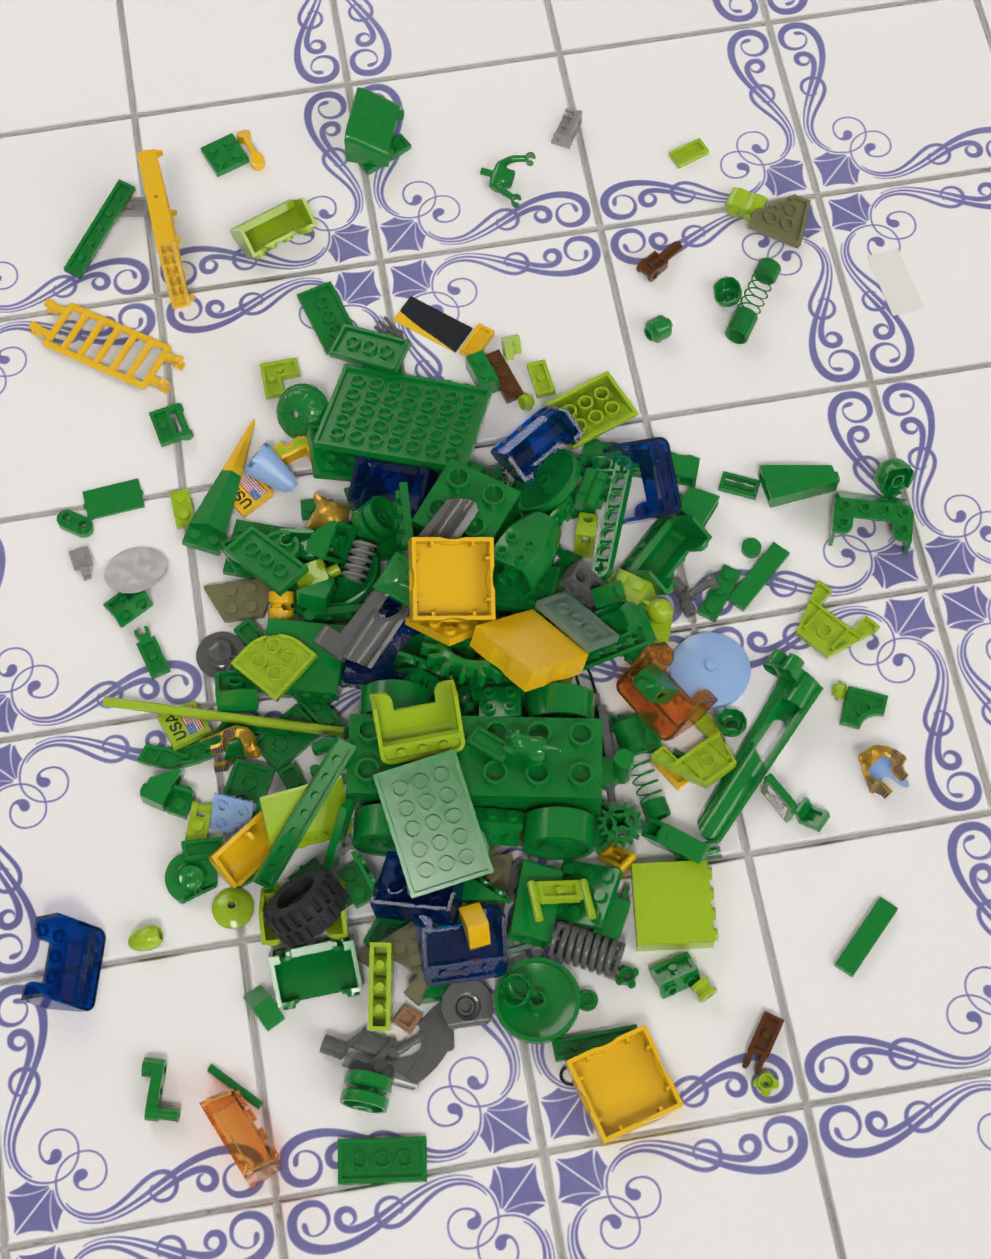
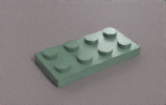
[535,591,620,653]

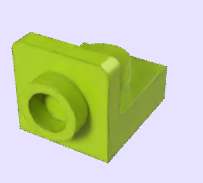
[500,334,522,361]

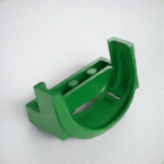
[561,600,658,671]

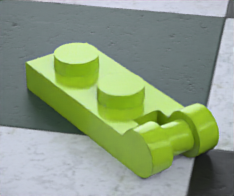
[185,800,213,841]

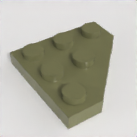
[748,194,811,249]

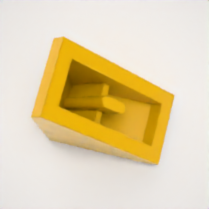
[597,844,636,879]
[458,902,491,950]

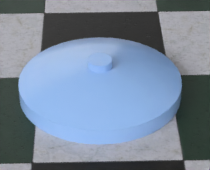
[669,632,751,709]

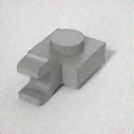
[69,546,94,581]

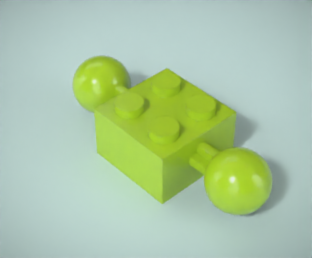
[599,568,673,624]

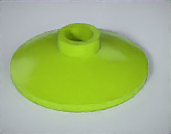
[212,888,254,929]

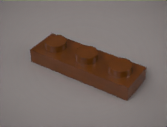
[486,349,524,404]

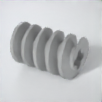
[342,540,378,584]

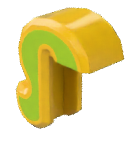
[274,436,311,465]

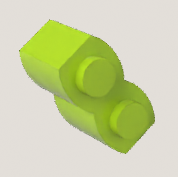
[725,187,768,222]

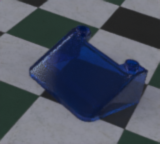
[413,903,508,986]

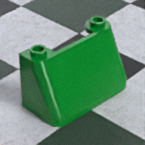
[344,87,404,167]
[268,934,363,1010]

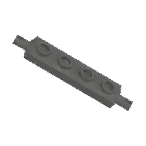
[594,693,618,803]

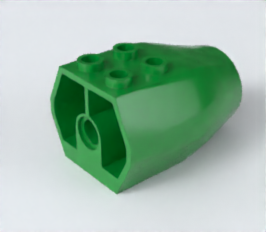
[493,511,562,601]

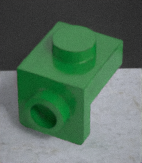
[794,797,831,832]

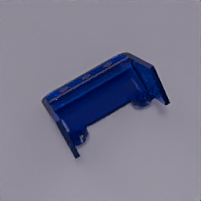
[603,437,681,526]

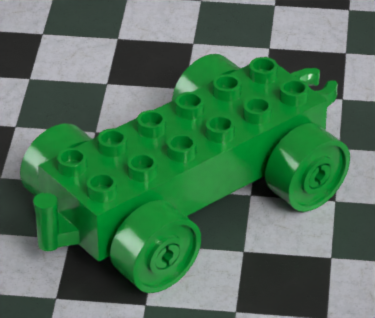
[310,679,634,860]

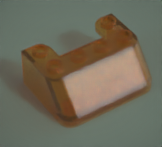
[616,642,718,741]
[199,1088,282,1189]

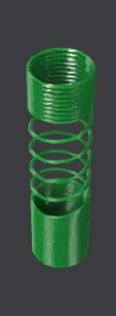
[725,257,781,344]
[612,718,671,822]

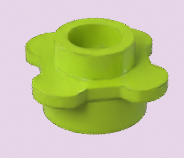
[753,1070,779,1097]

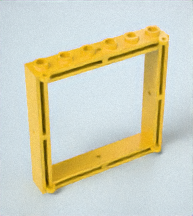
[137,149,195,309]

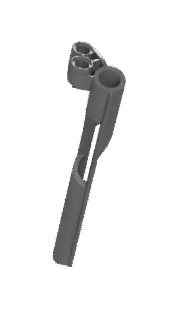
[313,498,478,668]

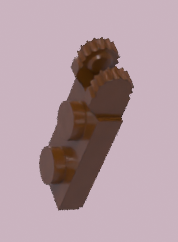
[742,1011,785,1075]

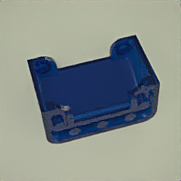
[347,455,439,519]

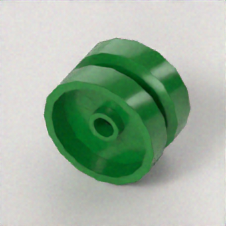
[351,495,397,546]
[340,1069,393,1114]

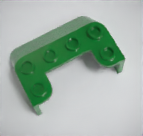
[828,491,914,555]
[619,515,712,595]

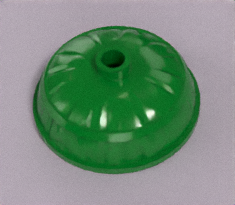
[276,383,328,439]

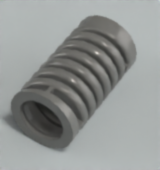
[548,921,626,980]

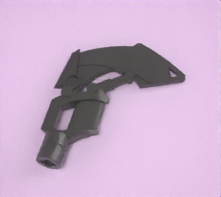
[320,1002,454,1090]

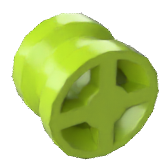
[690,976,718,1003]

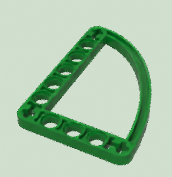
[556,455,634,581]

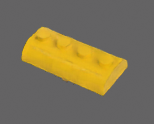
[209,811,269,888]

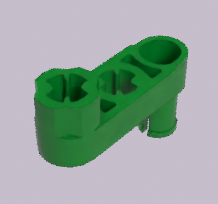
[141,1057,181,1122]

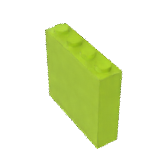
[631,860,718,951]

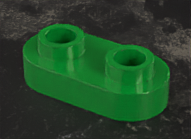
[57,509,94,538]

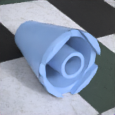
[242,442,297,493]

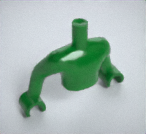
[480,152,536,208]

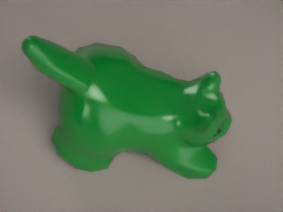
[502,728,562,767]

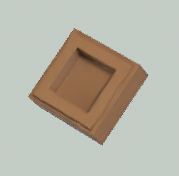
[392,1004,423,1035]

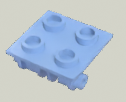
[210,792,257,835]

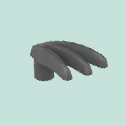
[374,316,404,338]

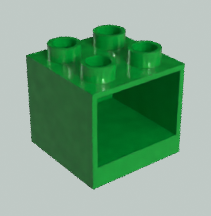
[412,458,521,544]

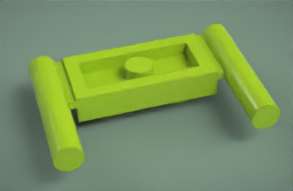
[527,879,597,922]

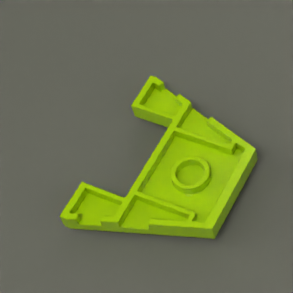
[796,580,880,659]
[649,713,737,789]

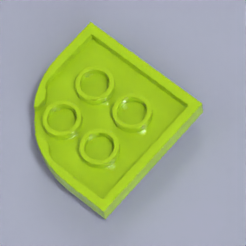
[231,634,318,702]

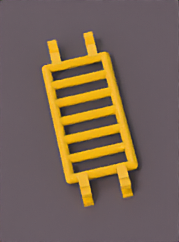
[28,298,186,394]

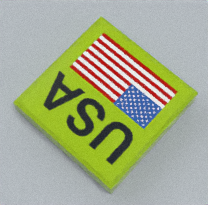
[157,700,212,751]

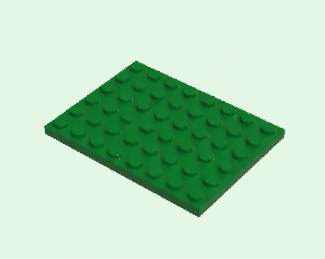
[313,364,492,470]

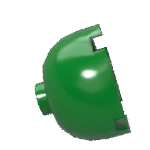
[874,458,914,497]

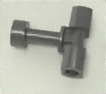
[673,573,720,618]

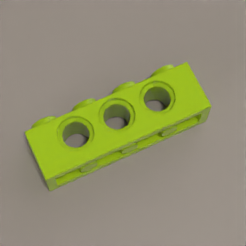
[368,942,393,1031]

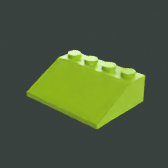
[542,371,639,450]
[259,775,352,850]

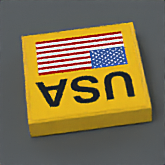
[234,472,274,518]

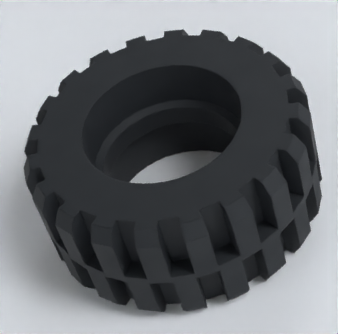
[264,866,348,946]

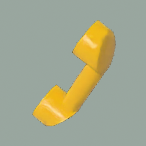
[236,129,265,171]

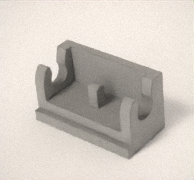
[551,108,583,149]

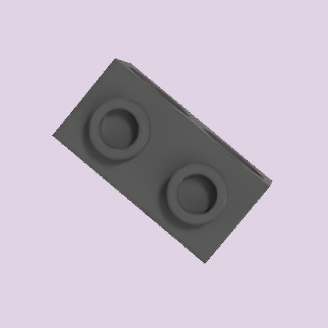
[559,560,606,609]

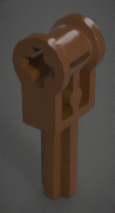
[636,241,683,282]

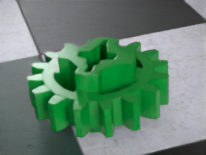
[598,802,643,848]

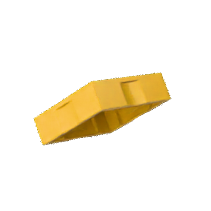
[408,537,496,623]
[469,609,588,692]
[564,1025,684,1146]

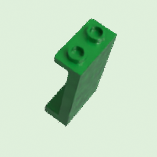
[504,860,563,949]

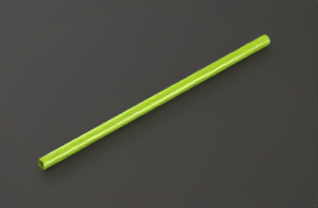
[103,696,345,738]

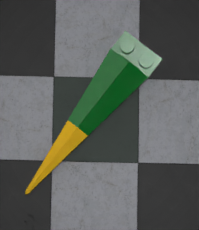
[182,419,255,556]

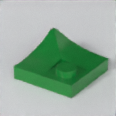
[372,551,410,609]

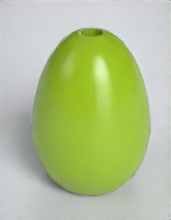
[128,924,163,951]

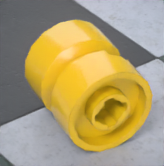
[268,591,294,620]

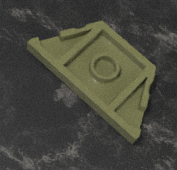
[204,579,273,623]

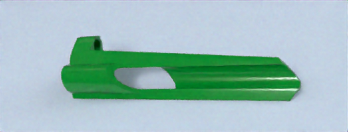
[697,649,824,843]

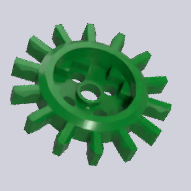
[420,635,505,686]

